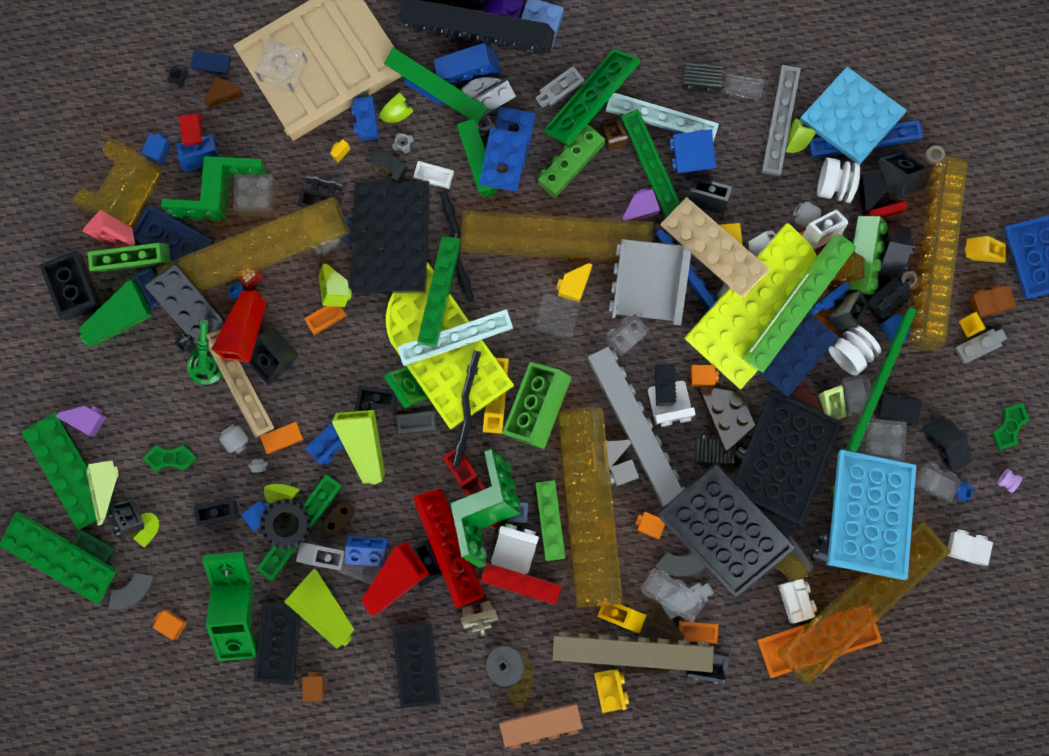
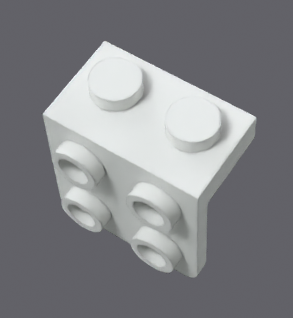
[648,381,696,427]
[491,523,539,574]

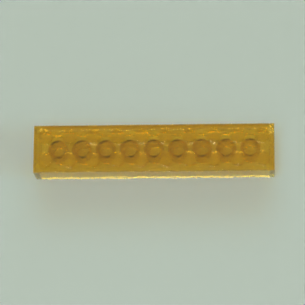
[909,156,968,352]
[156,197,350,293]
[460,211,653,262]
[558,407,623,608]
[776,522,951,685]

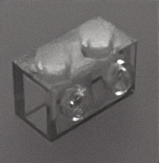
[605,314,650,358]

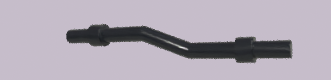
[440,191,475,301]
[452,350,481,467]

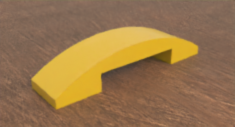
[483,358,509,434]

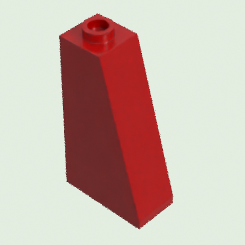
[211,290,267,363]
[361,542,429,617]

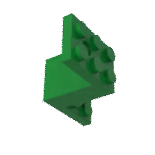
[161,156,268,221]
[451,449,520,568]
[203,552,257,661]

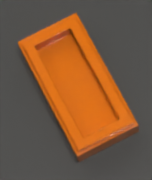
[304,306,347,336]
[260,422,304,454]
[678,621,719,644]

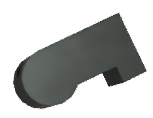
[371,152,408,182]

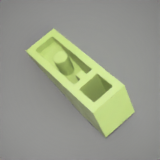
[86,461,118,525]

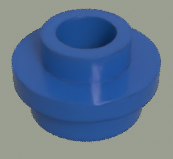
[228,281,246,300]
[955,482,973,501]

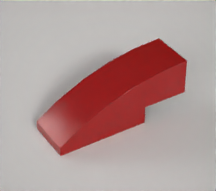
[442,449,485,497]

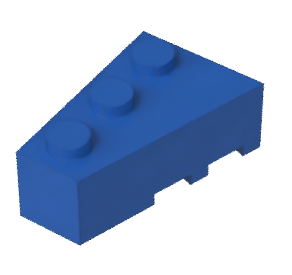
[434,43,502,85]

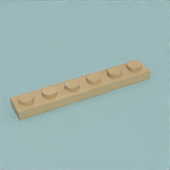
[207,328,274,438]

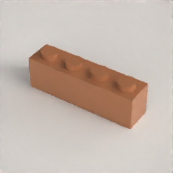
[499,703,582,750]

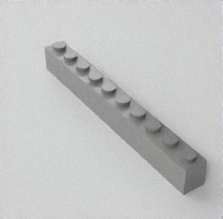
[587,347,685,507]

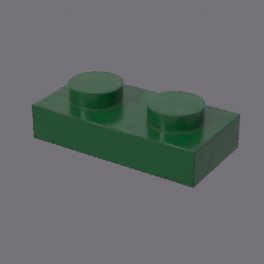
[73,529,116,564]

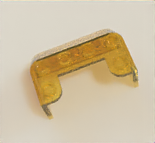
[71,137,163,229]

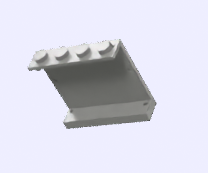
[609,239,692,325]

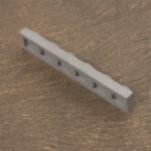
[761,65,801,176]

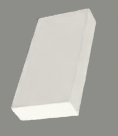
[413,161,454,189]

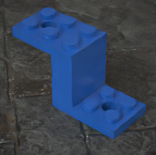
[479,106,536,192]

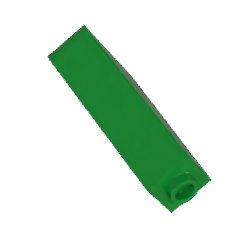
[457,118,497,198]
[79,280,154,347]

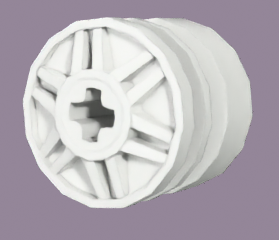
[817,158,860,203]
[828,325,881,376]

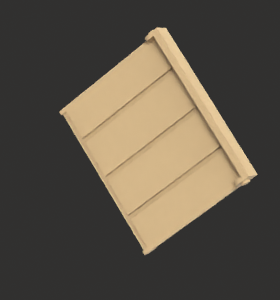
[233,0,402,141]

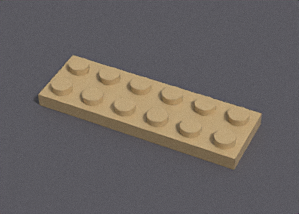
[660,197,770,299]

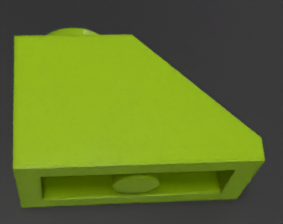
[318,264,351,307]

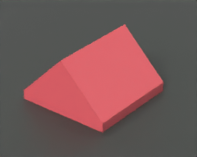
[83,210,135,249]

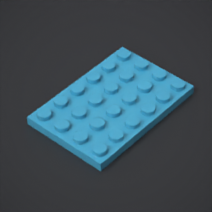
[827,450,916,580]

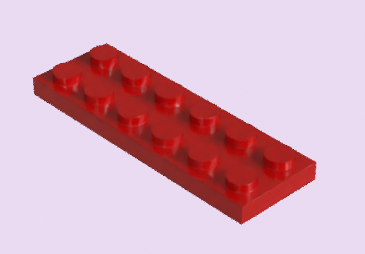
[413,488,485,608]

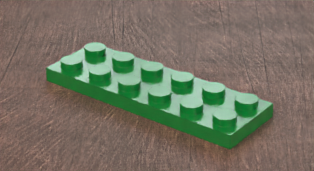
[543,48,640,145]
[21,412,110,531]
[0,511,117,605]

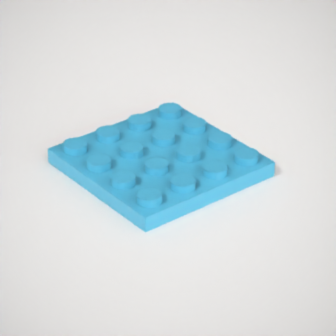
[800,67,907,164]

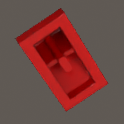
[179,112,203,146]

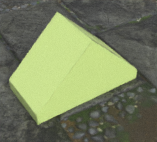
[818,386,847,420]

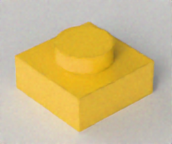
[330,139,350,163]
[959,312,986,338]

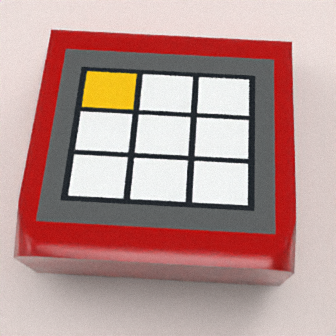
[237,264,263,290]

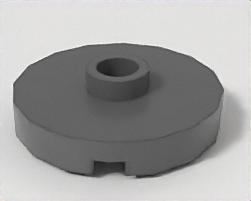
[486,646,525,686]

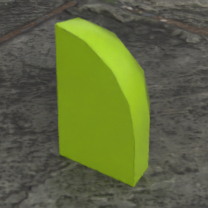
[379,93,413,123]
[785,118,816,153]
[264,484,300,514]
[129,513,159,547]

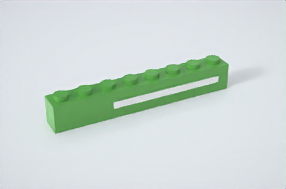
[742,235,856,373]

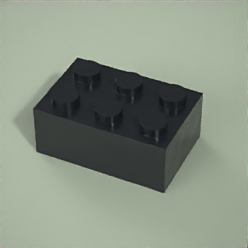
[39,251,101,321]

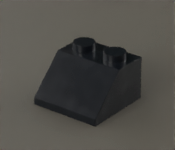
[879,151,932,197]
[247,327,299,386]

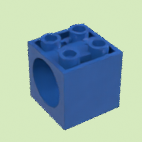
[670,129,716,174]

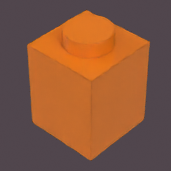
[690,365,719,387]
[635,512,665,539]
[152,610,188,640]

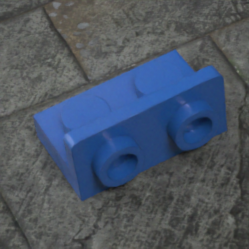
[176,134,219,172]
[305,423,345,465]
[345,536,388,567]

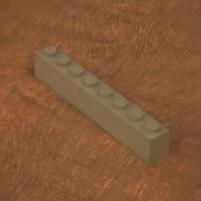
[553,632,714,672]

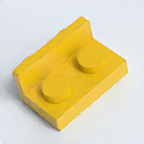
[594,668,629,713]

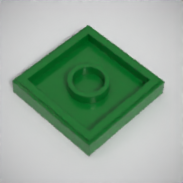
[384,366,428,409]

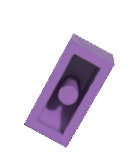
[621,189,660,226]
[56,405,106,437]

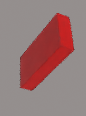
[865,201,908,219]

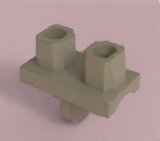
[461,601,498,636]

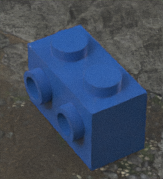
[351,96,379,141]

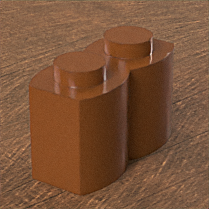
[969,284,1016,318]

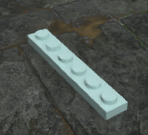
[606,93,719,142]
[397,309,513,366]

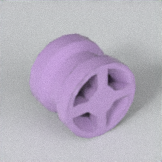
[997,468,1022,493]

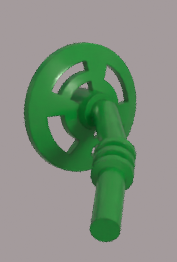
[187,320,222,385]

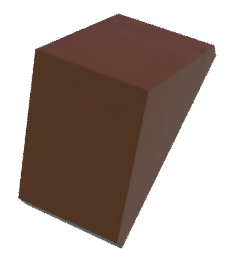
[204,77,244,109]
[600,119,628,151]

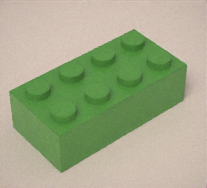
[502,362,572,449]

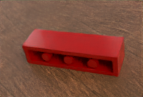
[481,562,561,605]

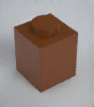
[302,672,325,702]

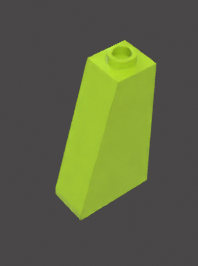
[332,410,385,485]
[284,569,354,648]

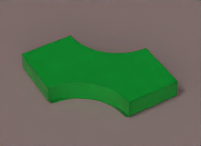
[992,403,1029,451]
[142,444,198,472]

